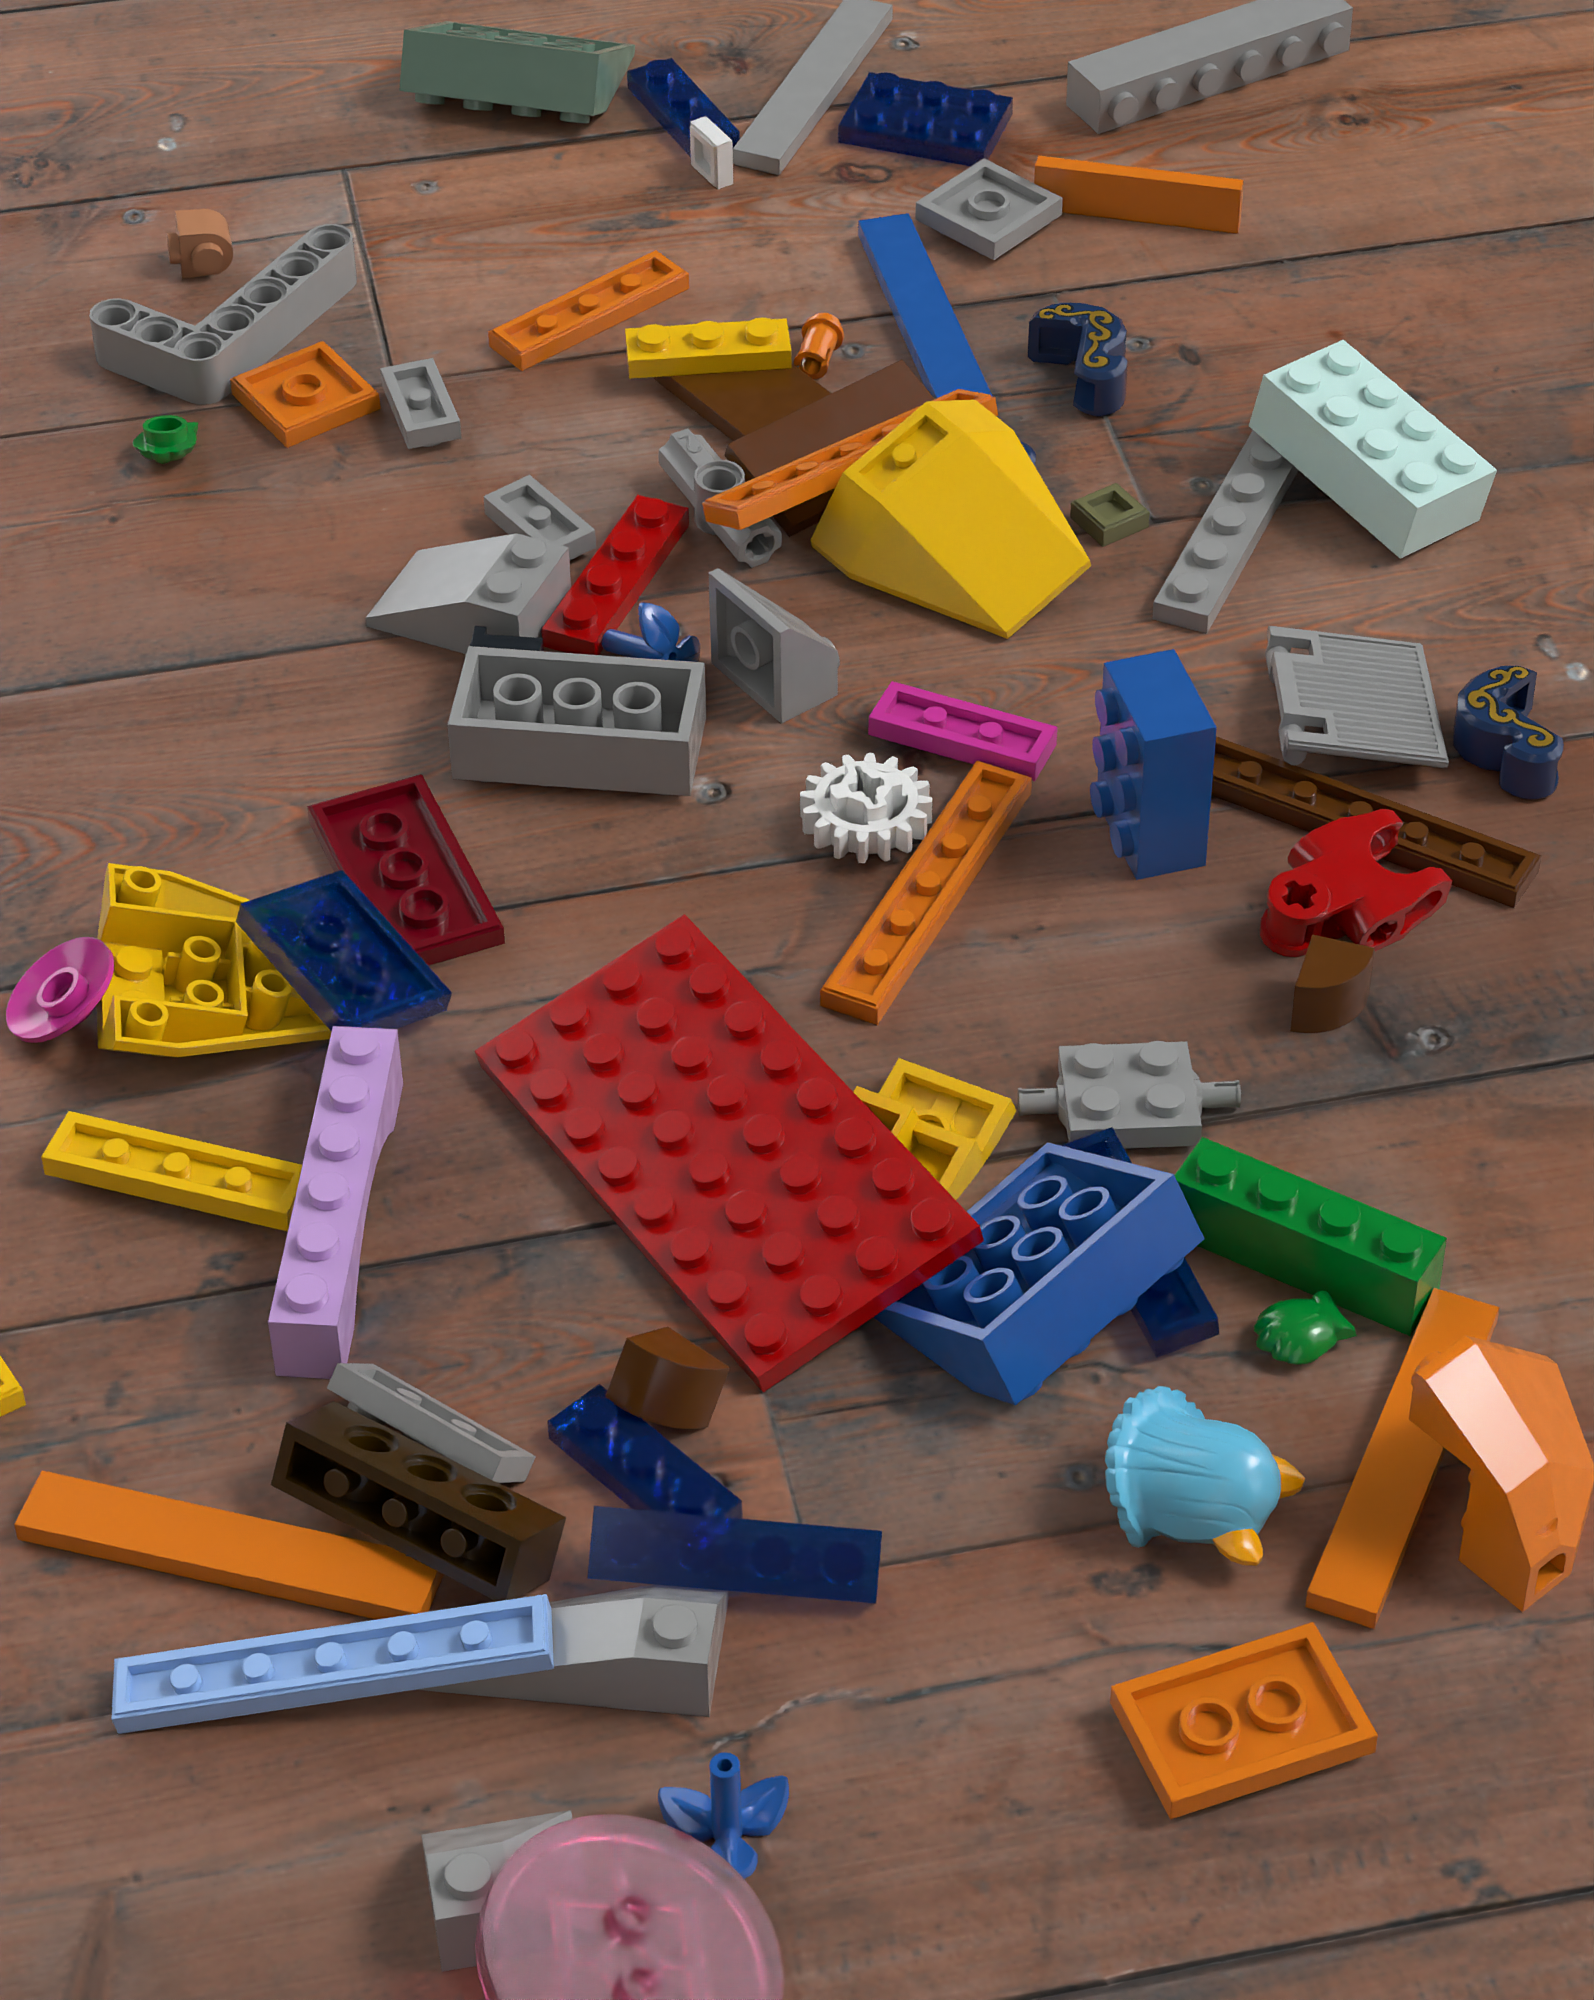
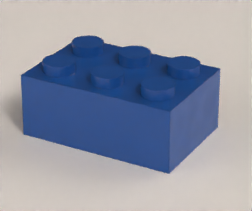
[1090,649,1217,880]

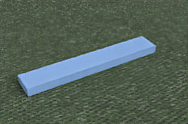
[111,1594,554,1734]

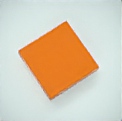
[230,341,381,448]

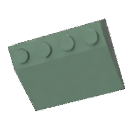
[399,21,635,123]

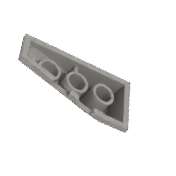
[419,1584,729,1717]

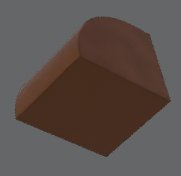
[1290,935,1375,1033]
[605,1327,730,1429]

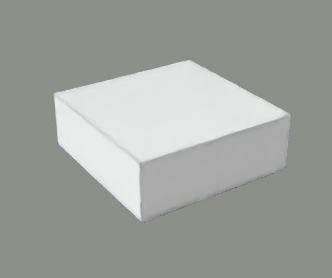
[690,116,733,189]

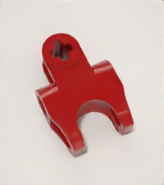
[1260,809,1452,957]

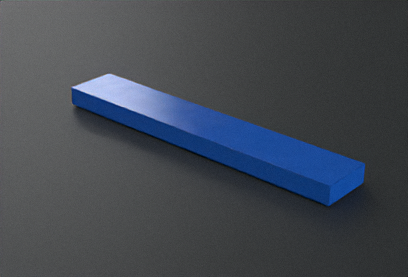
[858,213,992,399]

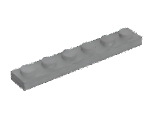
[1153,430,1299,634]

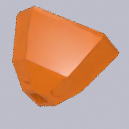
[1408,1335,1594,1612]

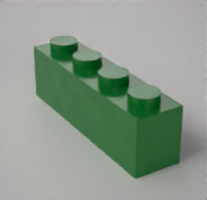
[1174,1137,1447,1336]

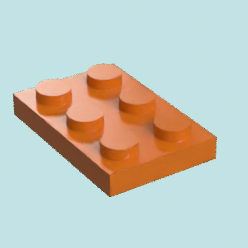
[1110,1622,1378,1820]

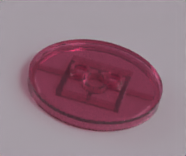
[475,1814,784,2000]

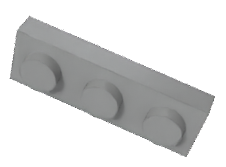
[327,1363,536,1483]

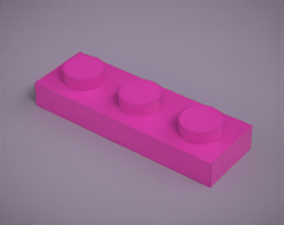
[868,681,1057,782]

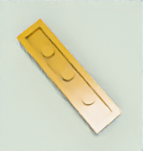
[41,1111,302,1232]

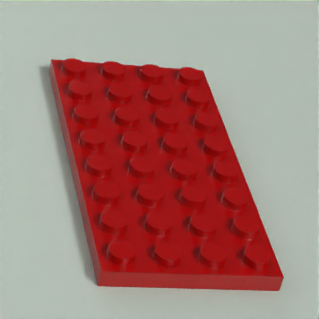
[474,914,984,1393]

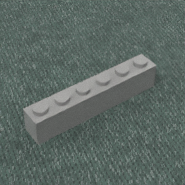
[1066,0,1353,134]

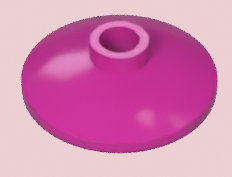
[6,937,114,1043]

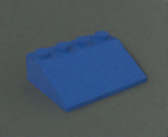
[873,1142,1205,1405]

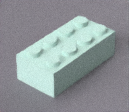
[1249,340,1497,559]

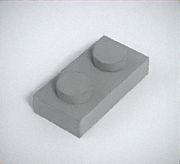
[380,358,462,449]
[483,475,596,560]

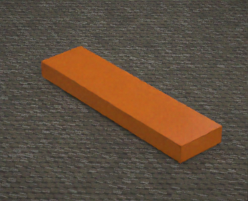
[1034,155,1244,234]
[488,250,689,371]

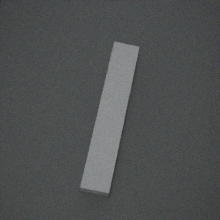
[733,0,893,175]

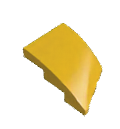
[853,1058,1016,1200]

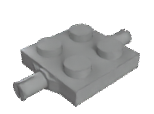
[1017,1041,1241,1150]

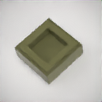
[1070,483,1150,547]

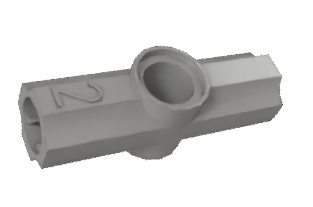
[658,428,782,568]

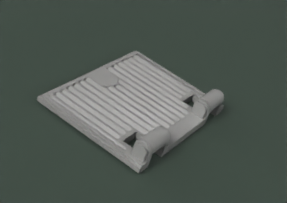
[1265,626,1449,768]

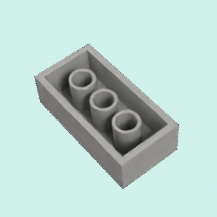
[447,646,706,796]

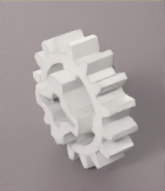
[800,753,932,863]

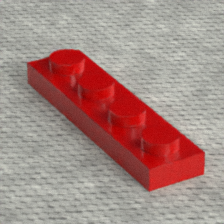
[542,494,689,655]

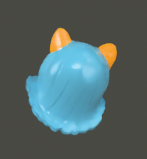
[1105,1386,1305,1566]

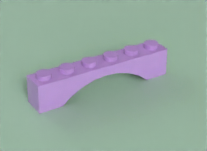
[268,1026,403,1379]

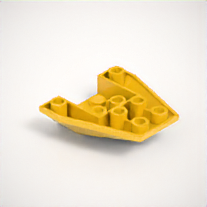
[810,400,1091,639]
[96,863,366,1057]

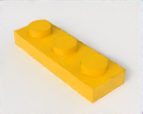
[625,317,792,379]

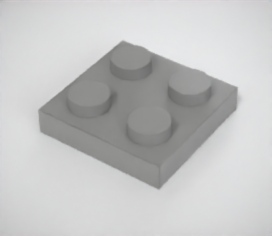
[915,158,1063,260]

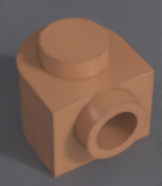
[167,209,233,279]

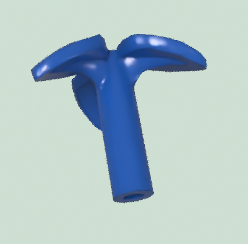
[602,602,701,662]
[658,1752,789,1882]

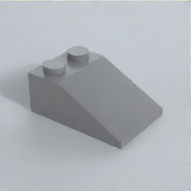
[366,533,571,654]

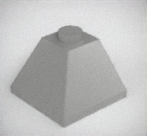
[709,568,840,724]
[421,1810,595,1972]

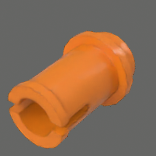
[794,313,844,379]

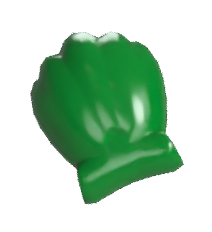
[133,415,198,464]
[1254,1290,1357,1365]

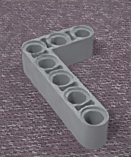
[89,224,357,405]

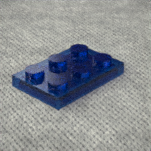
[838,72,1013,167]
[236,870,452,1032]

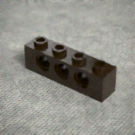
[271,1401,567,1601]

